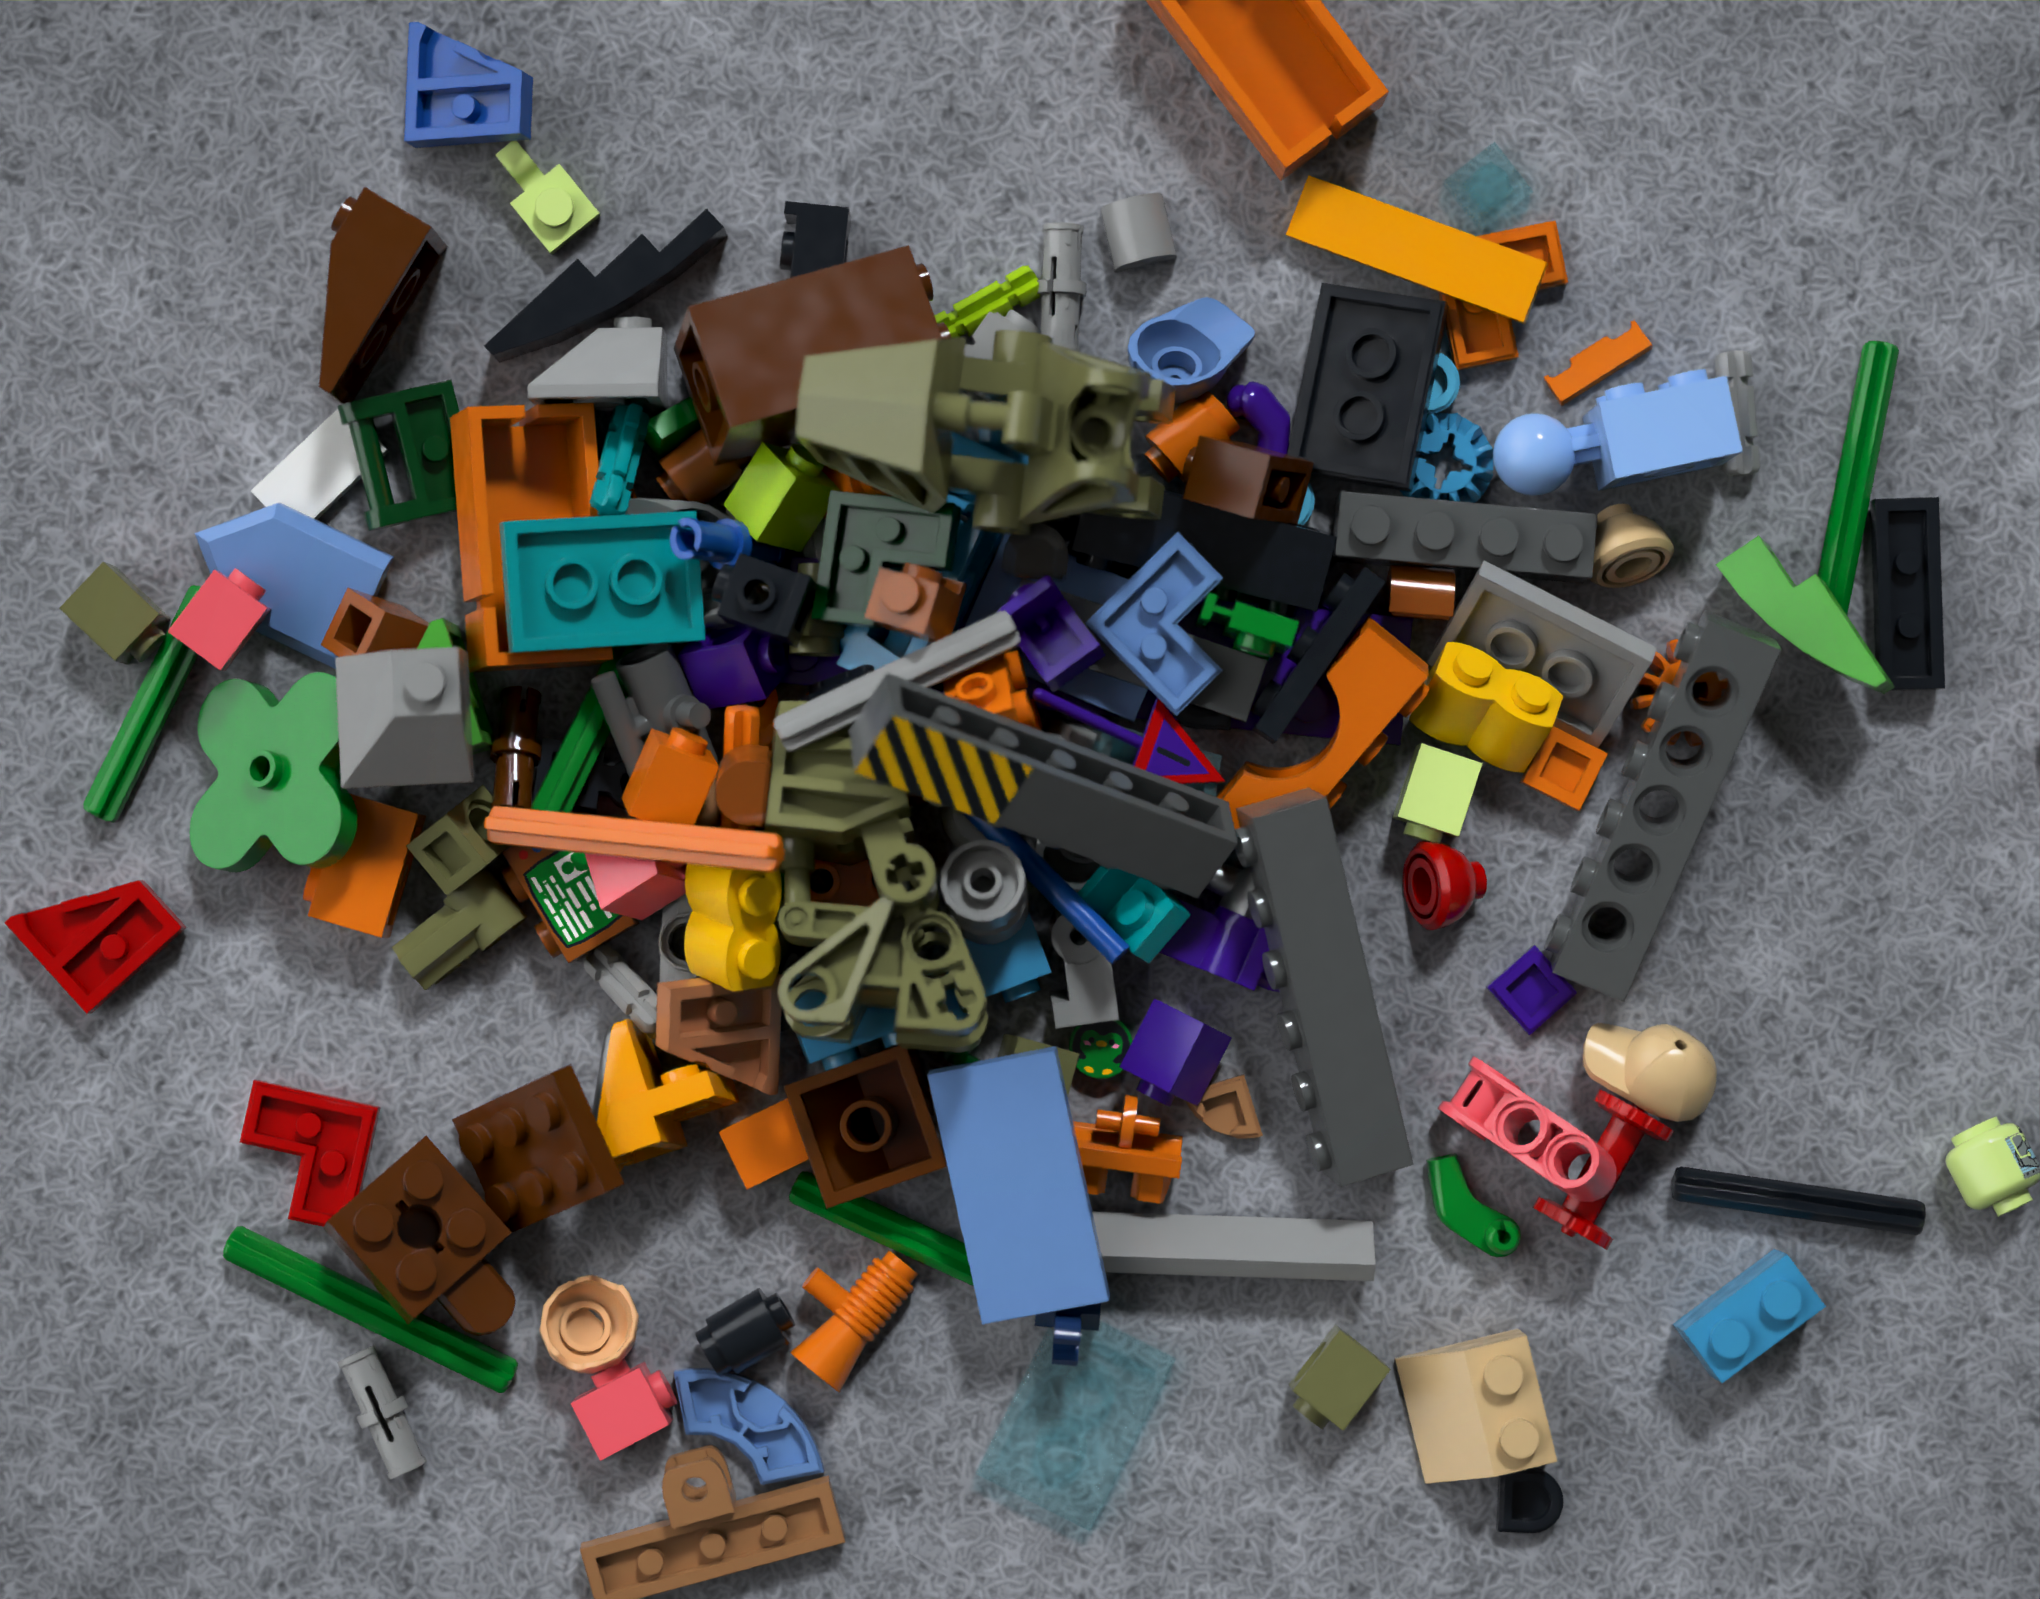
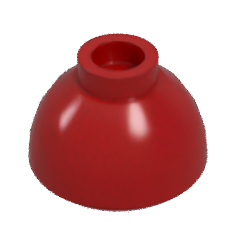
[1403,841,1487,930]

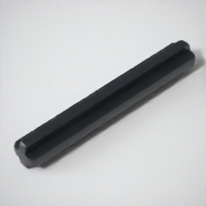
[1671,1166,1926,1235]

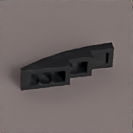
[484,208,728,363]

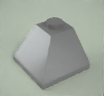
[528,317,668,412]
[335,647,474,789]

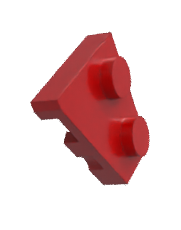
[4,880,187,1014]

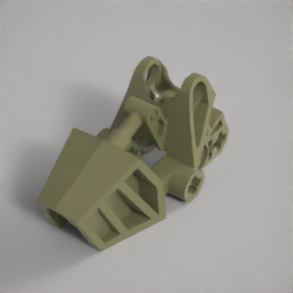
[796,330,1176,535]
[764,701,989,1053]

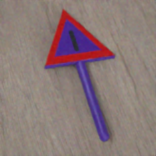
[1033,688,1226,784]

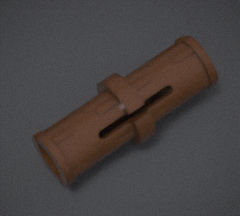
[490,686,542,809]

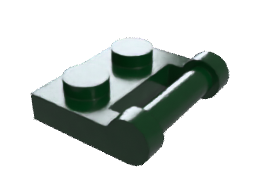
[337,379,460,531]

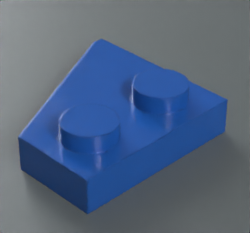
[404,22,533,148]

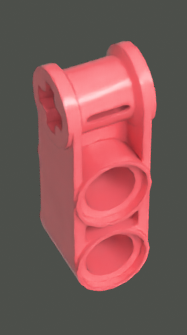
[1437,1056,1616,1202]

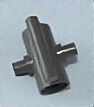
[591,643,718,778]

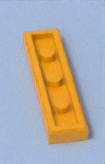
[1286,175,1548,324]

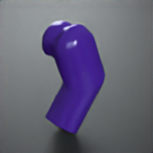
[1227,381,1291,454]

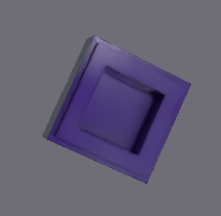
[1486,945,1577,1035]

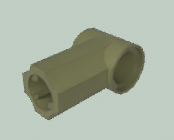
[392,867,528,990]

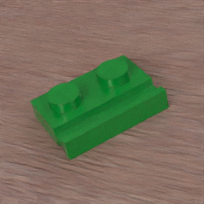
[1195,593,1299,661]

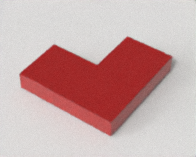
[239,1079,381,1227]

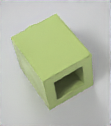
[1393,743,1483,843]

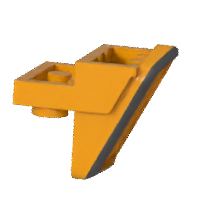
[592,1019,740,1172]

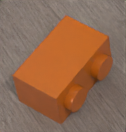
[303,793,426,938]

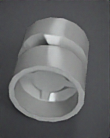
[940,840,1029,944]

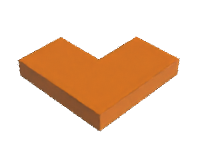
[1439,220,1568,371]

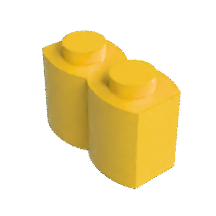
[1409,642,1563,773]
[684,864,782,992]

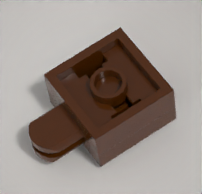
[323,1136,516,1336]

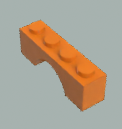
[1216,616,1430,829]

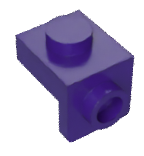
[997,575,1105,693]

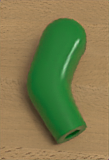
[1426,1153,1521,1258]

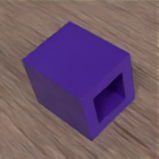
[1120,998,1232,1107]

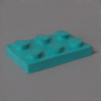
[499,511,706,653]

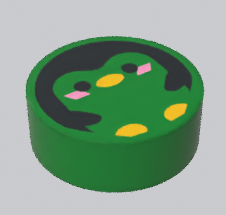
[1069,1020,1132,1079]

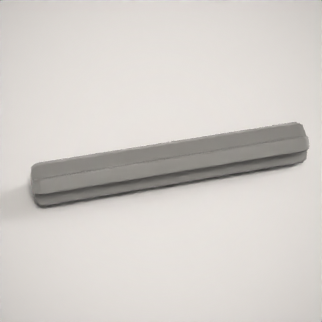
[774,611,1020,752]

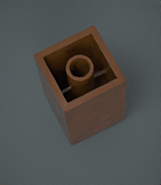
[673,245,952,466]

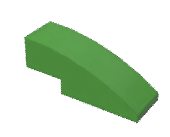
[1716,535,1895,694]

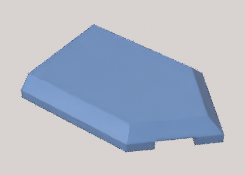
[195,502,394,669]

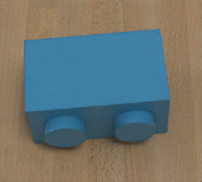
[1672,1249,1826,1383]

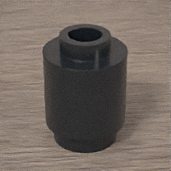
[695,1288,795,1377]

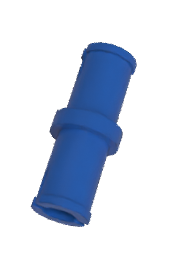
[670,517,786,569]

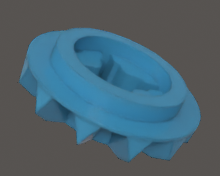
[1400,413,1494,503]

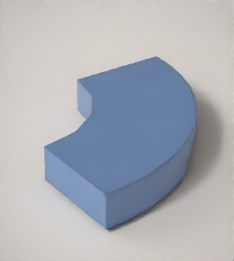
[673,1368,825,1485]

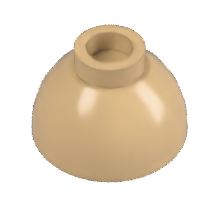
[1590,503,1674,588]

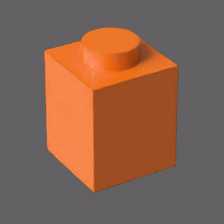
[621,727,719,825]
[719,1097,809,1190]

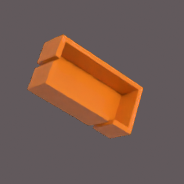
[1146,0,1389,181]
[450,403,613,673]

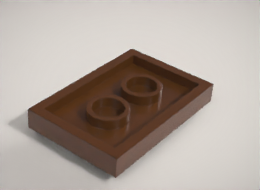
[452,1064,625,1232]

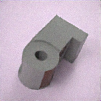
[1049,908,1119,1029]

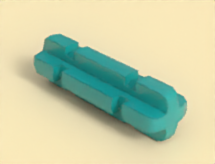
[590,402,650,516]

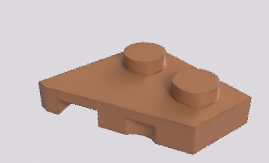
[656,973,783,1095]

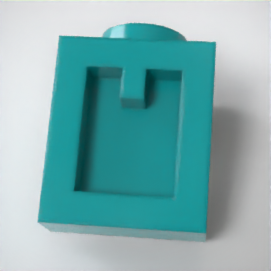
[1078,866,1190,963]

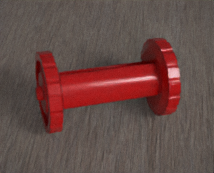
[1532,1089,1674,1250]

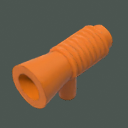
[790,1250,918,1393]

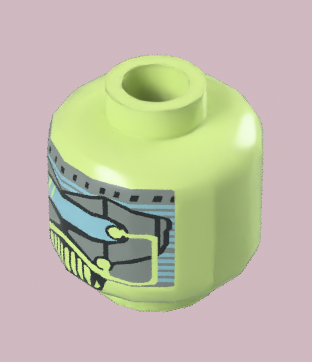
[1945,1117,2040,1217]

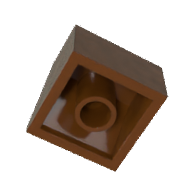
[784,1045,947,1209]

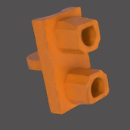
[1073,1094,1183,1204]

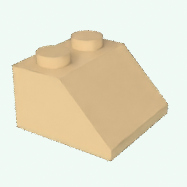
[1395,1329,1558,1484]

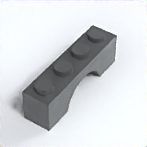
[1331,491,1598,584]

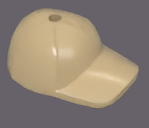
[1583,1023,1717,1122]

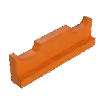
[1544,320,1652,406]

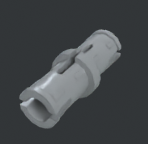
[1037,222,1087,352]
[337,1345,427,1479]

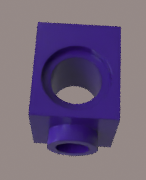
[677,626,791,709]

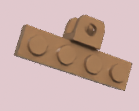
[580,1445,846,1599]

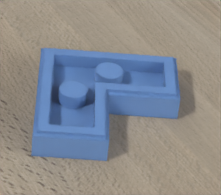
[1085,532,1223,716]

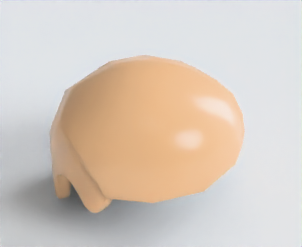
[539,1275,639,1374]

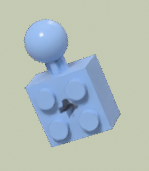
[1493,369,1743,496]

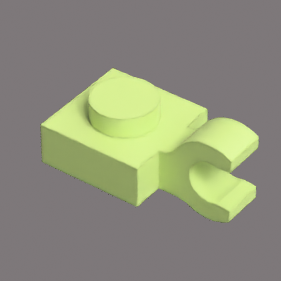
[495,141,601,255]

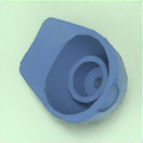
[1128,297,1255,404]

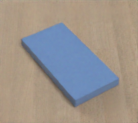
[927,1046,1110,1324]

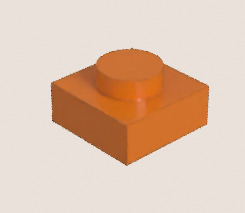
[1519,726,1608,811]

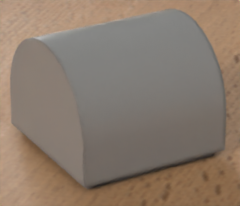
[1100,193,1177,272]

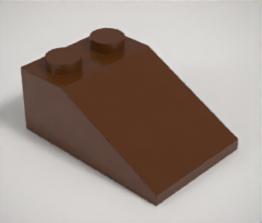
[319,187,448,404]

